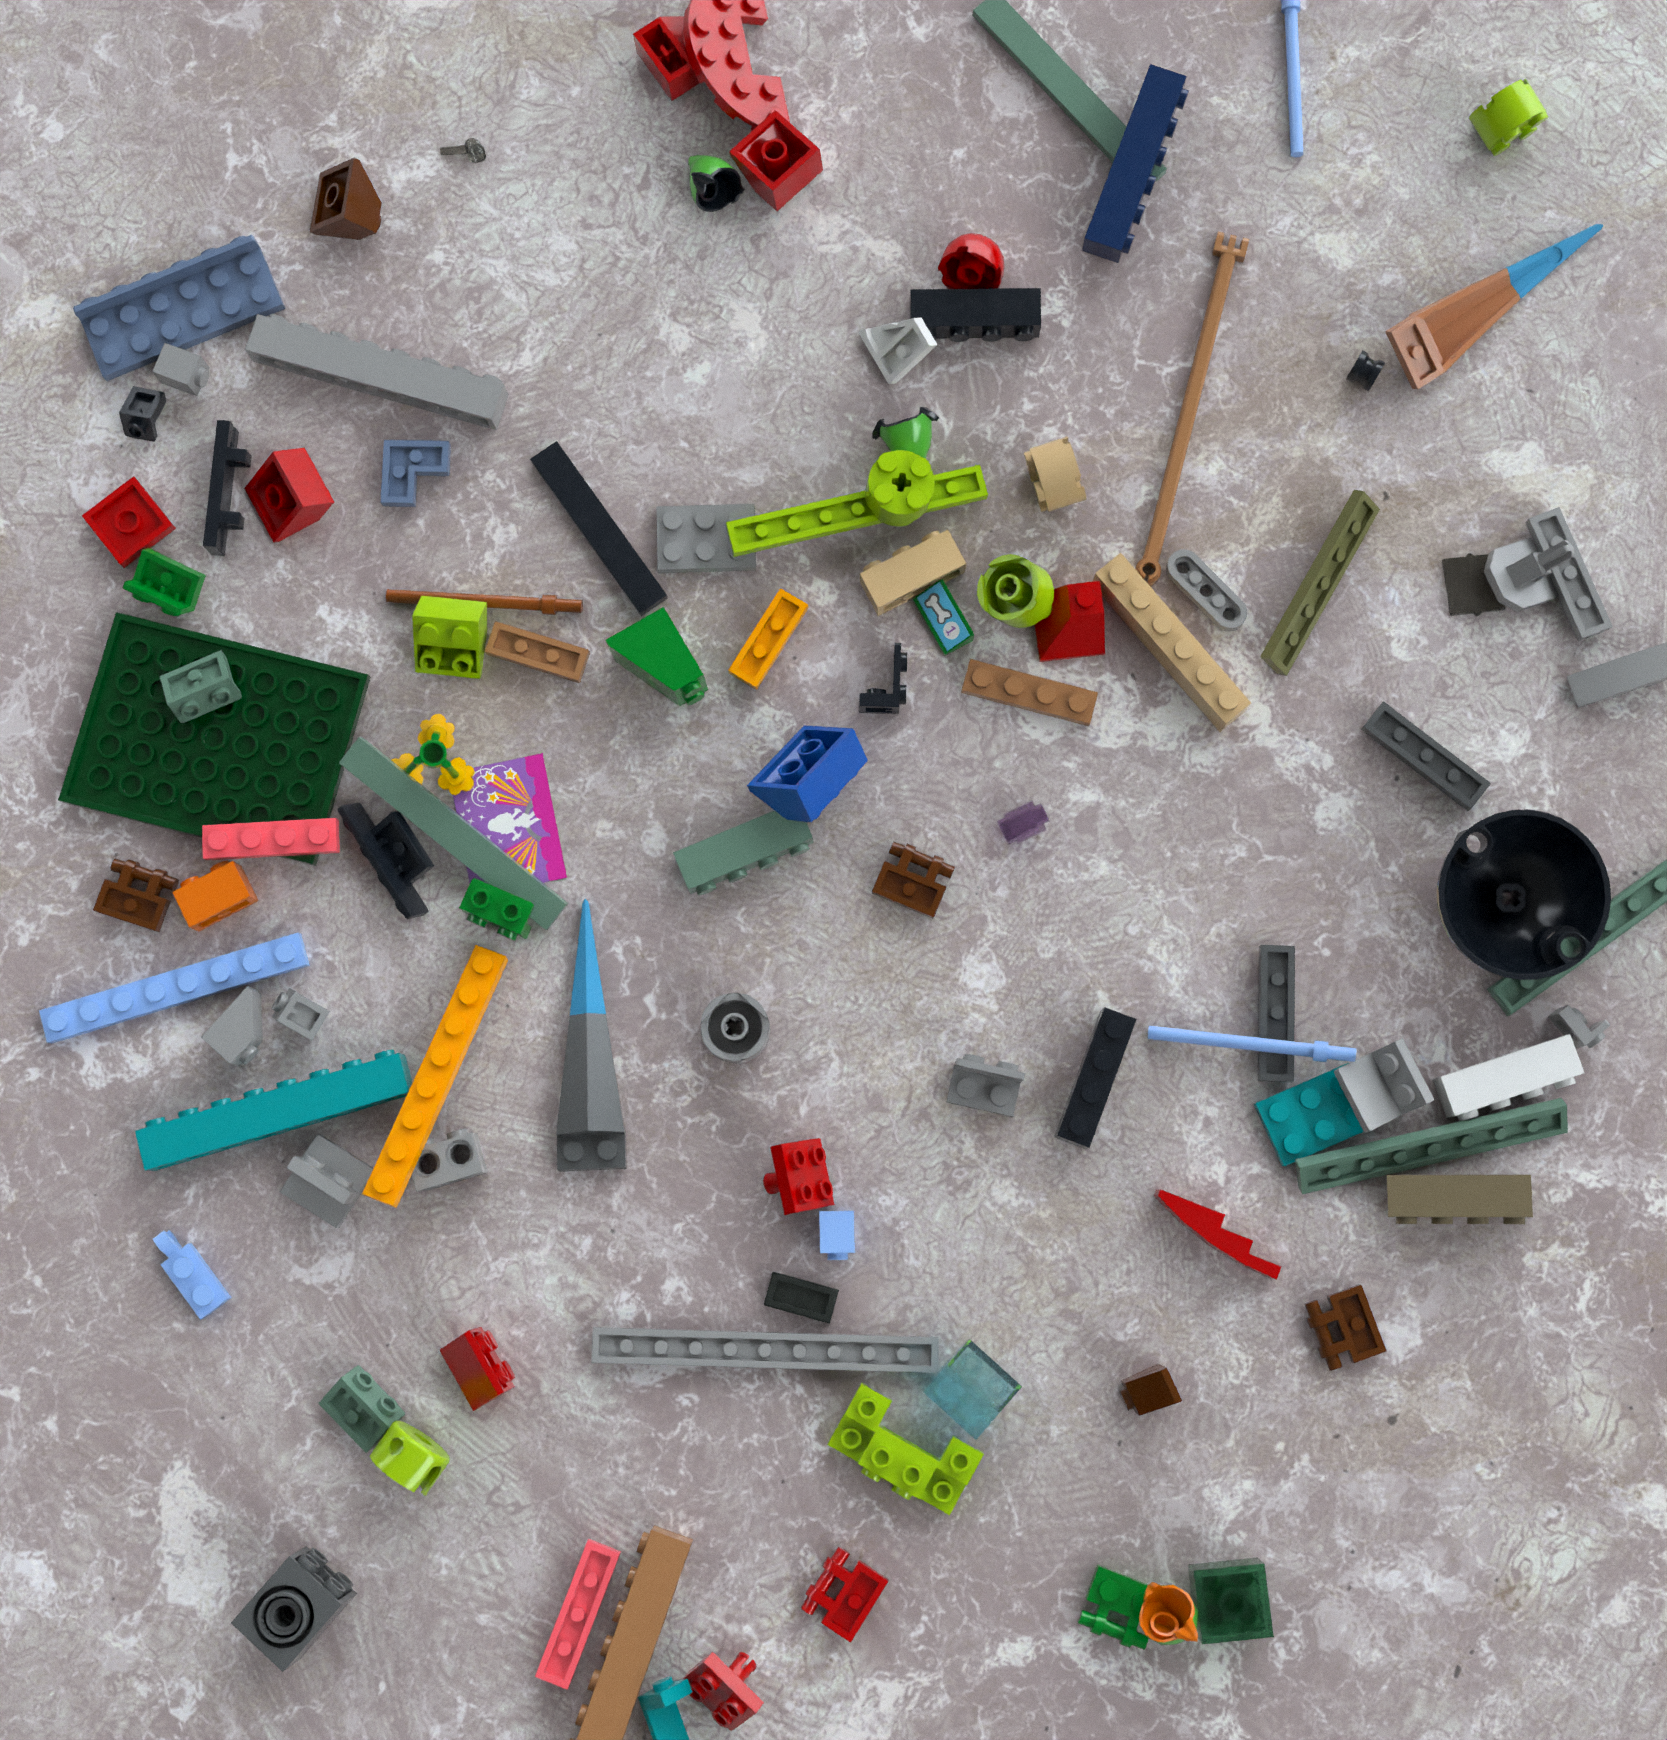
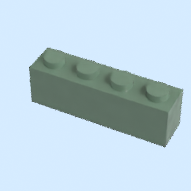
[673,810,814,896]

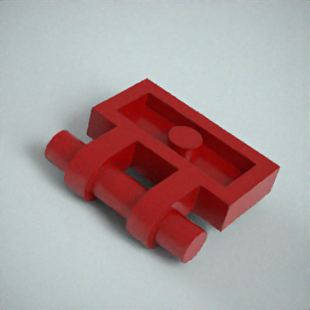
[801,1546,889,1643]

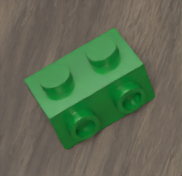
[122,548,206,617]
[459,878,534,941]

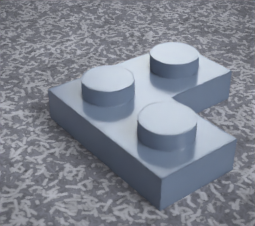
[381,440,451,507]

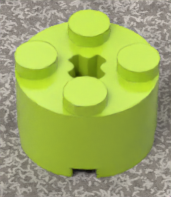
[1469,79,1549,156]
[865,450,935,527]
[977,554,1054,628]

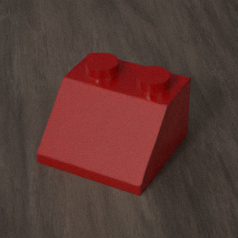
[729,110,823,211]
[244,447,334,543]

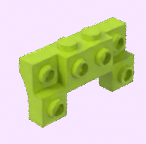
[827,1382,984,1516]

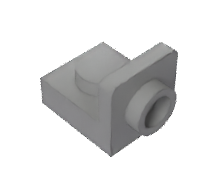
[272,988,330,1040]
[1548,1005,1610,1048]

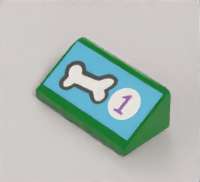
[913,579,974,656]

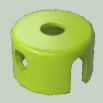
[369,1420,450,1496]

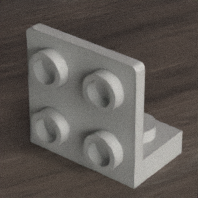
[1334,1038,1434,1133]
[946,1054,1025,1117]

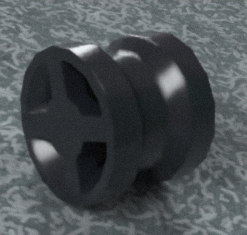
[1346,350,1385,392]

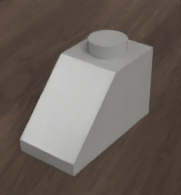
[201,986,263,1066]

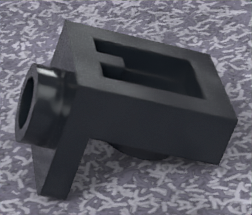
[119,386,167,442]

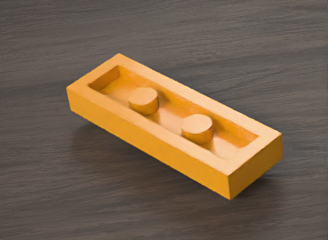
[728,588,809,690]

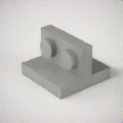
[280,1134,373,1228]

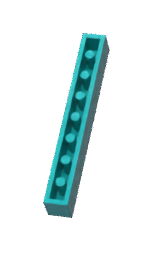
[135,1049,413,1171]

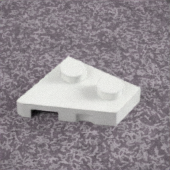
[858,318,937,384]

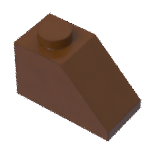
[1119,1364,1182,1416]

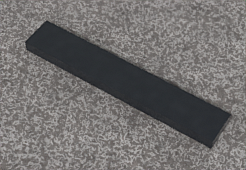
[530,441,668,616]

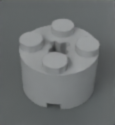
[701,993,771,1064]

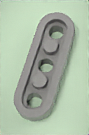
[1166,549,1247,631]

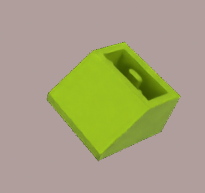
[412,596,487,679]

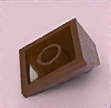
[310,158,382,240]

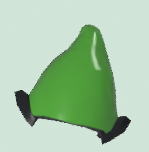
[688,155,745,212]
[872,407,939,458]

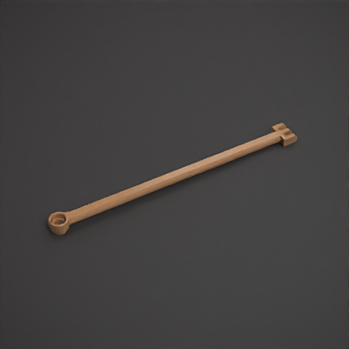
[1135,231,1249,586]

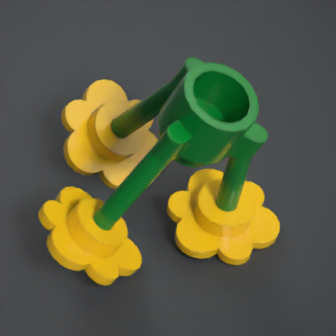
[391,714,475,795]

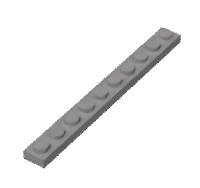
[591,1327,938,1373]

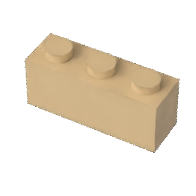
[860,530,966,616]

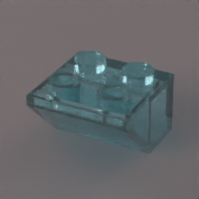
[922,1339,1022,1440]

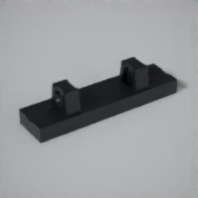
[203,420,252,556]

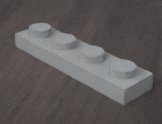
[1525,507,1613,641]

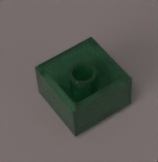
[1188,1557,1274,1644]

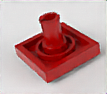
[763,1138,835,1215]
[682,1651,764,1731]

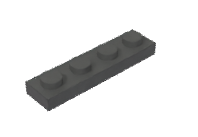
[1361,701,1491,811]
[1258,945,1295,1082]

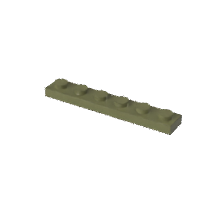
[1260,490,1380,676]

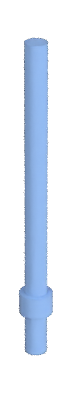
[1281,0,1303,157]
[1148,1026,1356,1062]

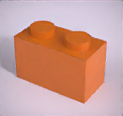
[172,860,259,931]

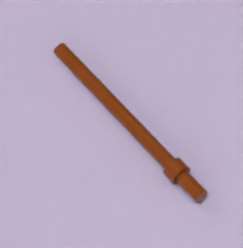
[386,589,583,615]

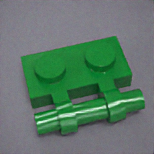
[1078,1564,1149,1650]

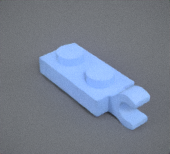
[153,1230,232,1320]

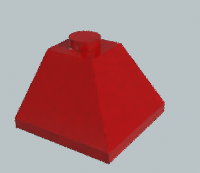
[1035,581,1105,662]

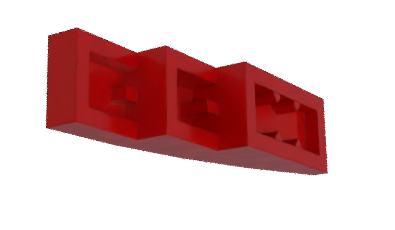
[1154,1189,1282,1280]

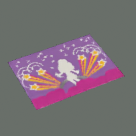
[453,753,567,883]

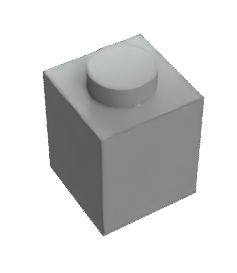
[152,343,210,396]

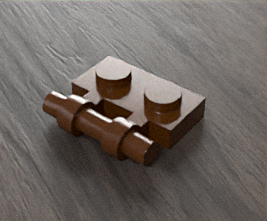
[872,841,955,919]
[93,859,179,932]
[1305,1284,1387,1371]

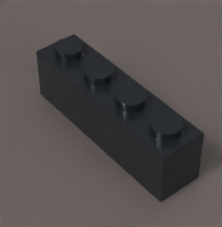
[910,288,1041,342]
[1054,1007,1137,1149]

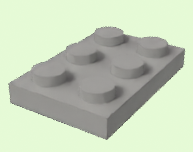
[656,504,756,573]

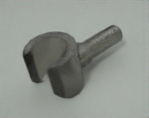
[440,138,486,163]

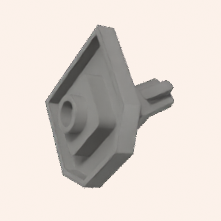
[1484,538,1575,612]

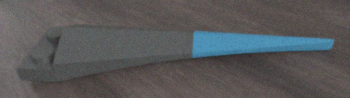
[556,899,627,1172]

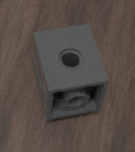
[231,1546,357,1672]

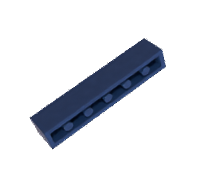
[1082,64,1189,263]

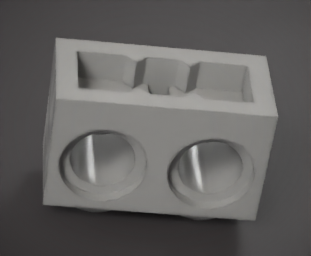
[412,1128,488,1192]

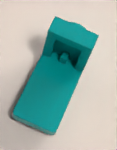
[638,1676,693,1740]

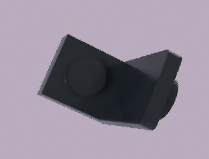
[859,643,907,714]

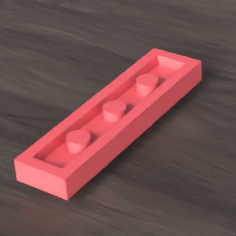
[202,818,340,861]
[535,1539,621,1690]

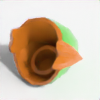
[1139,1582,1198,1645]

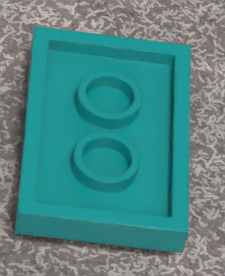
[1254,1063,1364,1167]

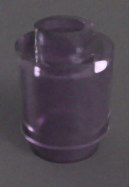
[997,800,1049,845]

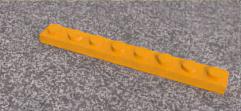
[362,945,508,1208]

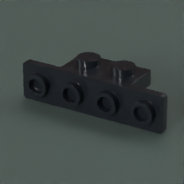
[337,803,434,919]

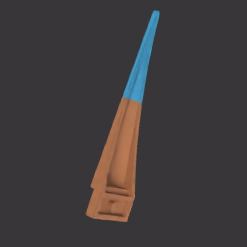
[1385,224,1603,389]

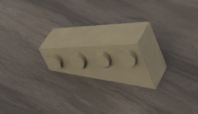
[1387,1175,1533,1224]

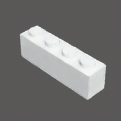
[1433,1034,1585,1121]

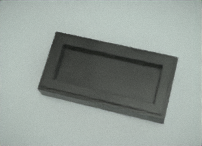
[764,1271,839,1324]

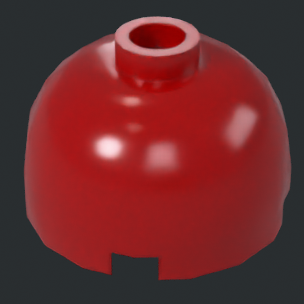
[938,233,1004,289]

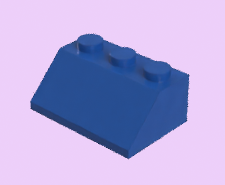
[747,725,868,822]

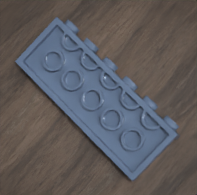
[73,235,286,381]

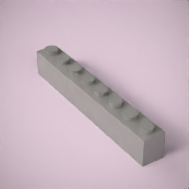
[245,314,509,430]

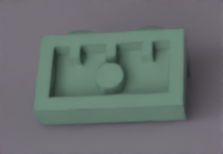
[160,650,242,723]
[318,1365,405,1453]

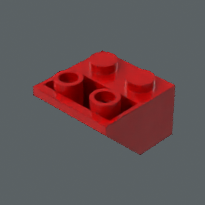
[633,16,700,101]
[440,1327,515,1411]

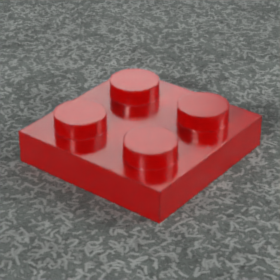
[82,476,176,568]

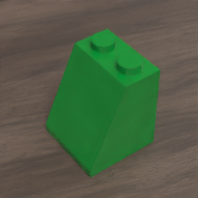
[605,607,708,706]

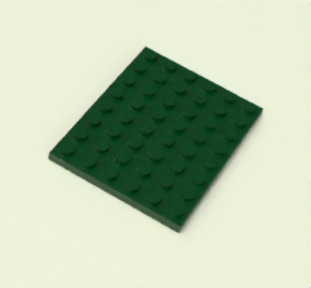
[58,612,371,866]

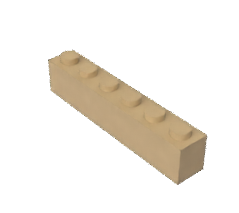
[1093,553,1251,732]

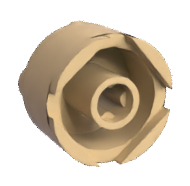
[1024,436,1087,512]

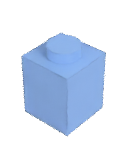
[819,1211,855,1260]

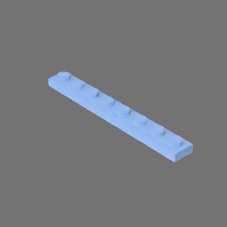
[39,933,310,1044]

